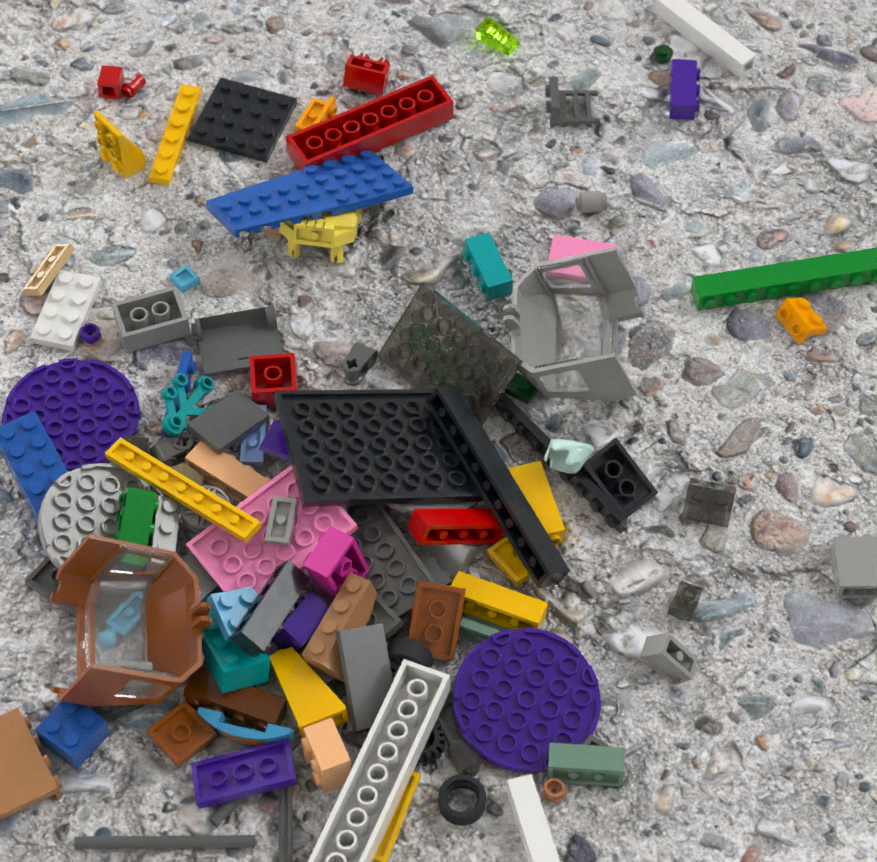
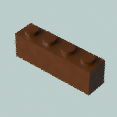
[183,668,288,733]

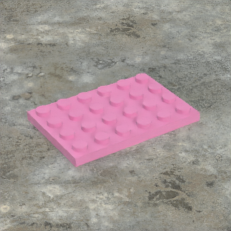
[186,465,358,594]

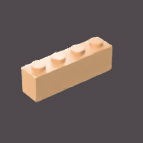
[185,441,272,503]

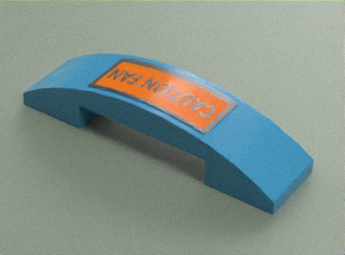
[197,707,297,746]

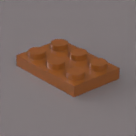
[407,580,466,661]

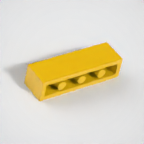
[451,571,548,630]

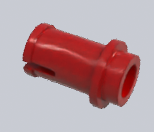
[121,73,146,98]

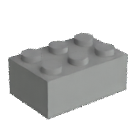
[111,286,190,353]

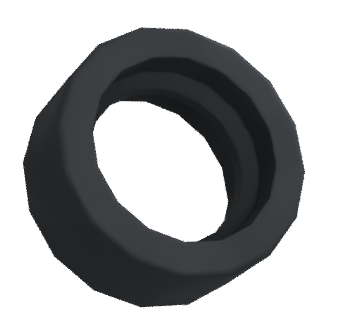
[387,638,433,673]
[438,774,486,826]

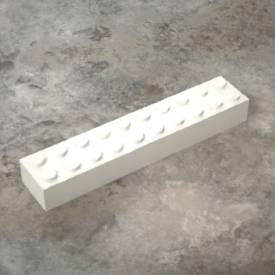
[308,659,451,862]

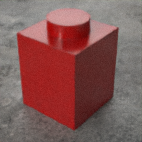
[97,65,124,99]

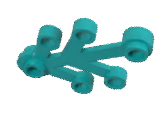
[161,373,214,436]

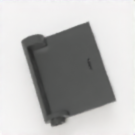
[191,306,283,376]

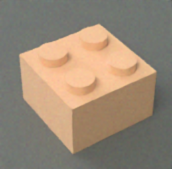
[301,718,351,793]

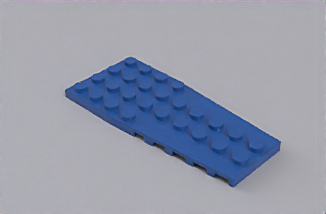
[206,150,413,238]

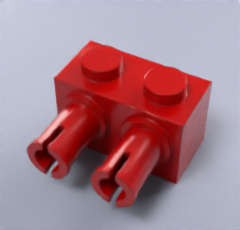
[343,53,390,95]

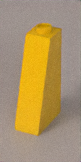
[508,461,565,546]
[269,647,349,738]

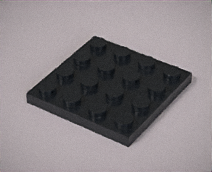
[189,77,297,163]

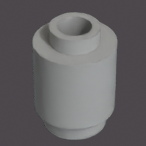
[575,191,608,214]

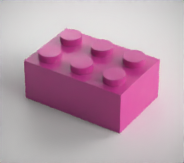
[303,526,370,602]

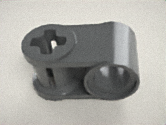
[342,342,378,386]
[149,432,194,467]

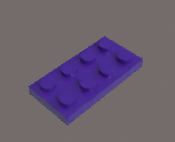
[191,738,297,809]

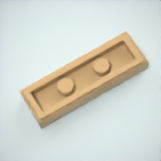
[22,244,75,296]

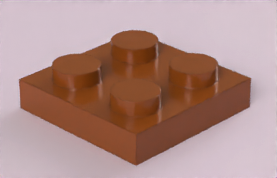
[146,700,217,768]

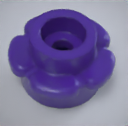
[79,323,101,344]

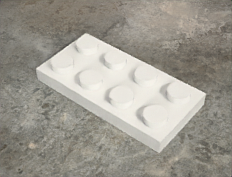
[30,270,102,352]

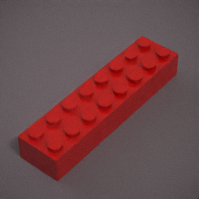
[286,75,454,170]

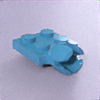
[207,587,258,641]

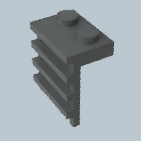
[545,76,600,127]

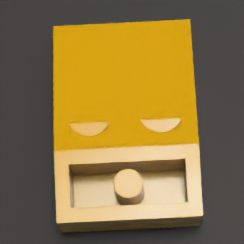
[94,110,146,179]

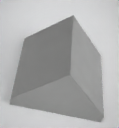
[419,544,483,580]

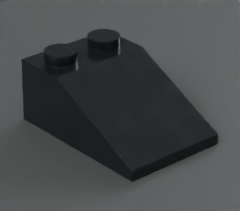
[580,437,658,517]

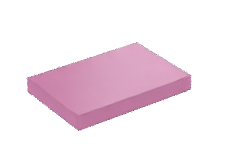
[546,235,618,279]

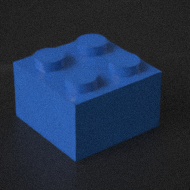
[35,701,110,770]

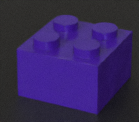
[271,592,329,652]

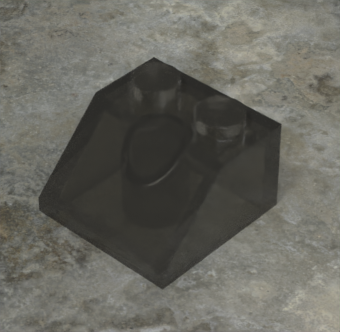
[682,478,736,528]

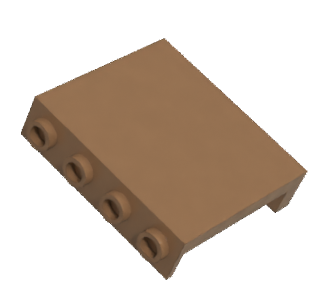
[0,708,62,820]

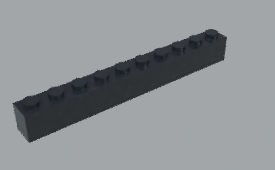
[425,386,570,588]

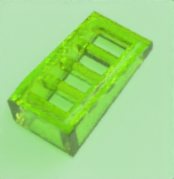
[476,16,520,56]

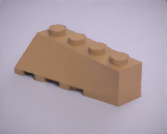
[301,572,377,683]

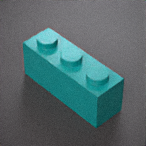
[462,232,513,301]

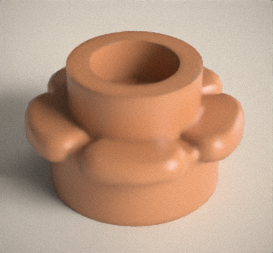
[542,778,567,803]

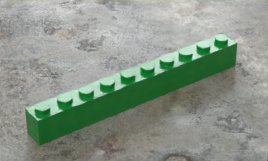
[691,247,877,311]

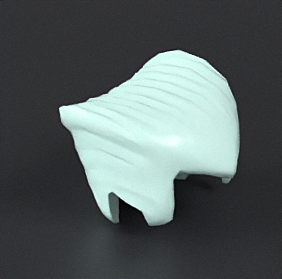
[544,438,594,474]

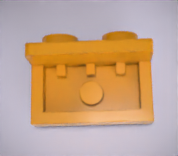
[295,96,337,132]
[775,298,828,344]

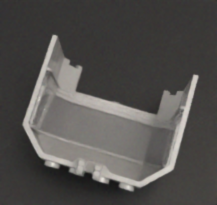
[503,247,644,401]

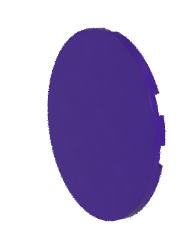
[2,358,140,471]
[452,628,601,774]

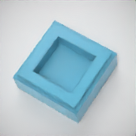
[169,265,200,294]

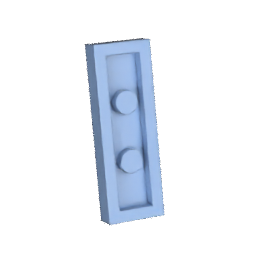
[240,405,267,467]

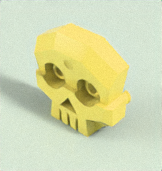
[279,209,362,263]

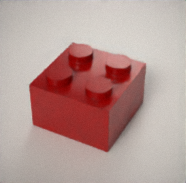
[249,353,297,408]

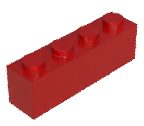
[407,508,504,545]

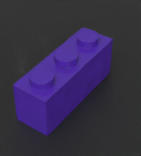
[669,59,701,120]

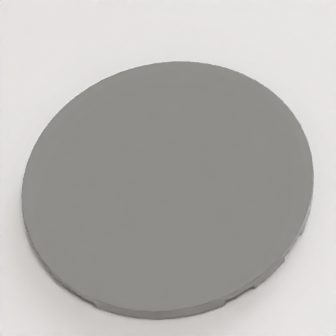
[38,463,180,594]

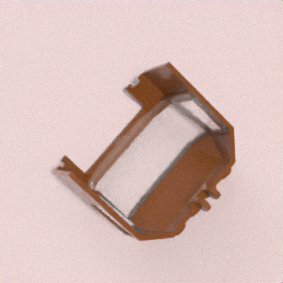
[49,534,212,706]

